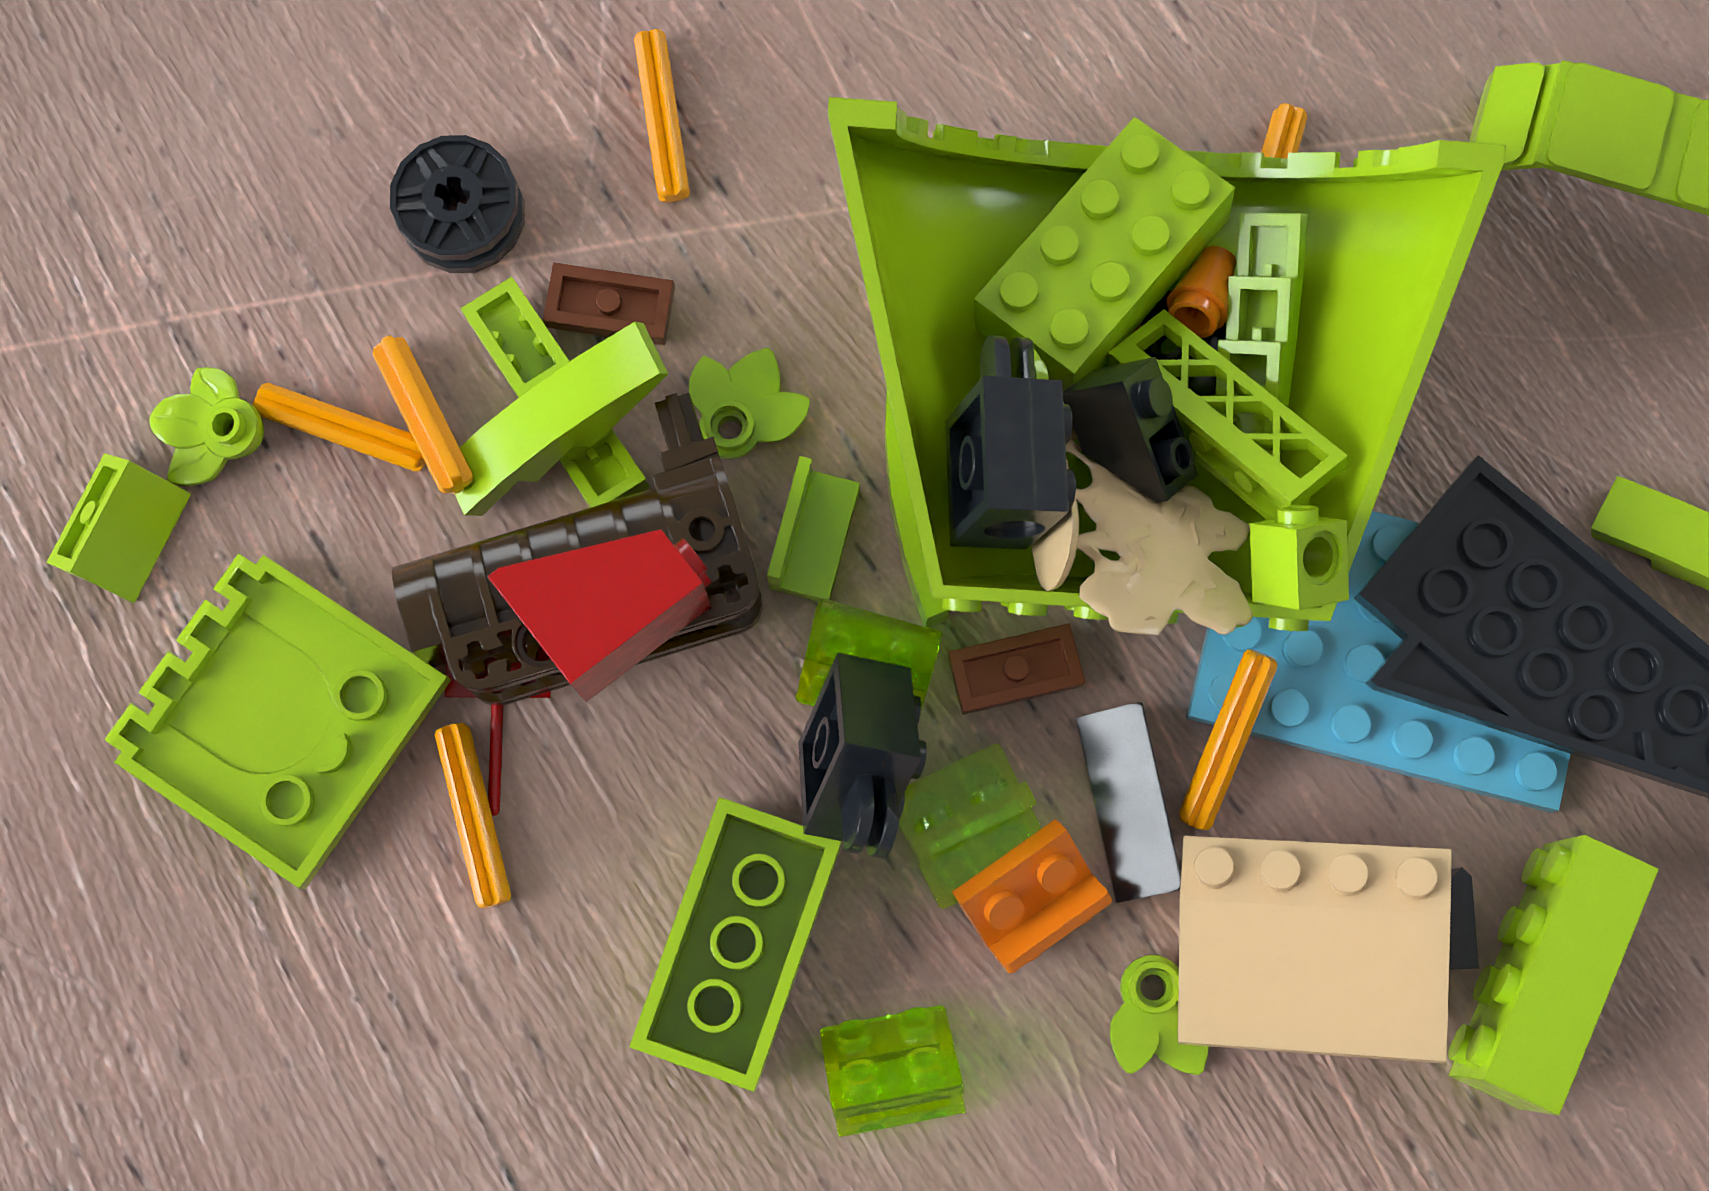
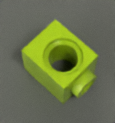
[1250,505,1349,610]

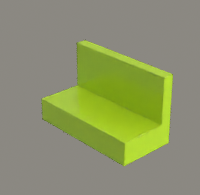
[46,453,191,603]
[767,456,860,604]

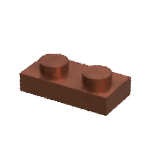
[543,262,675,345]
[947,623,1085,715]

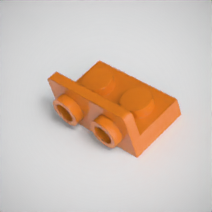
[952,819,1112,974]

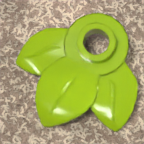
[689,347,810,459]
[149,367,264,486]
[1110,955,1209,1075]

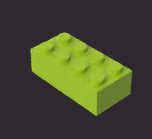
[974,116,1235,392]
[629,797,842,1092]
[1448,835,1659,1116]

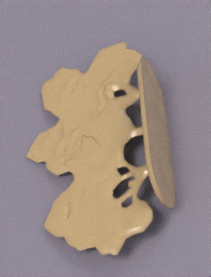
[1031,403,1253,635]

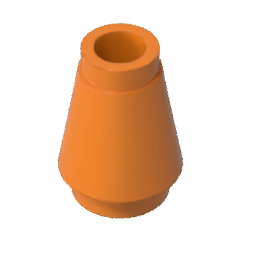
[1167,246,1237,338]

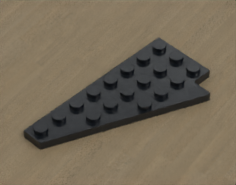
[1354,455,1709,799]

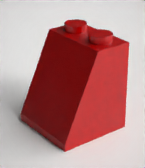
[487,529,712,702]

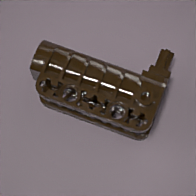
[392,393,763,705]

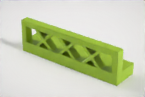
[1108,309,1348,520]

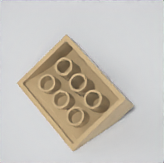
[1178,836,1452,1064]

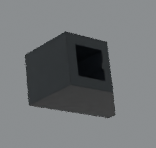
[1063,357,1199,503]

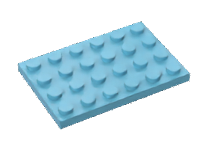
[1186,511,1570,813]

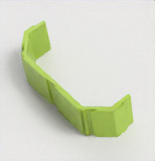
[1469,59,1709,216]

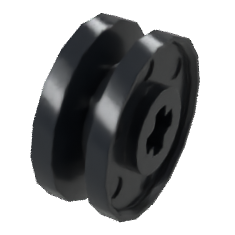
[390,135,525,273]

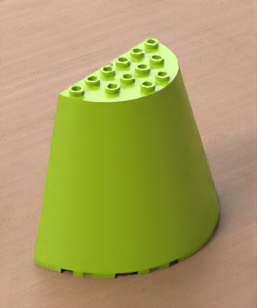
[828,97,1506,631]

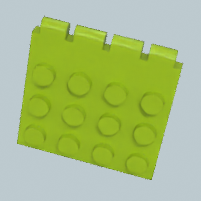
[104,553,451,890]

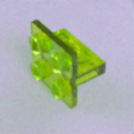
[795,599,943,715]
[899,744,1042,909]
[820,1005,966,1137]

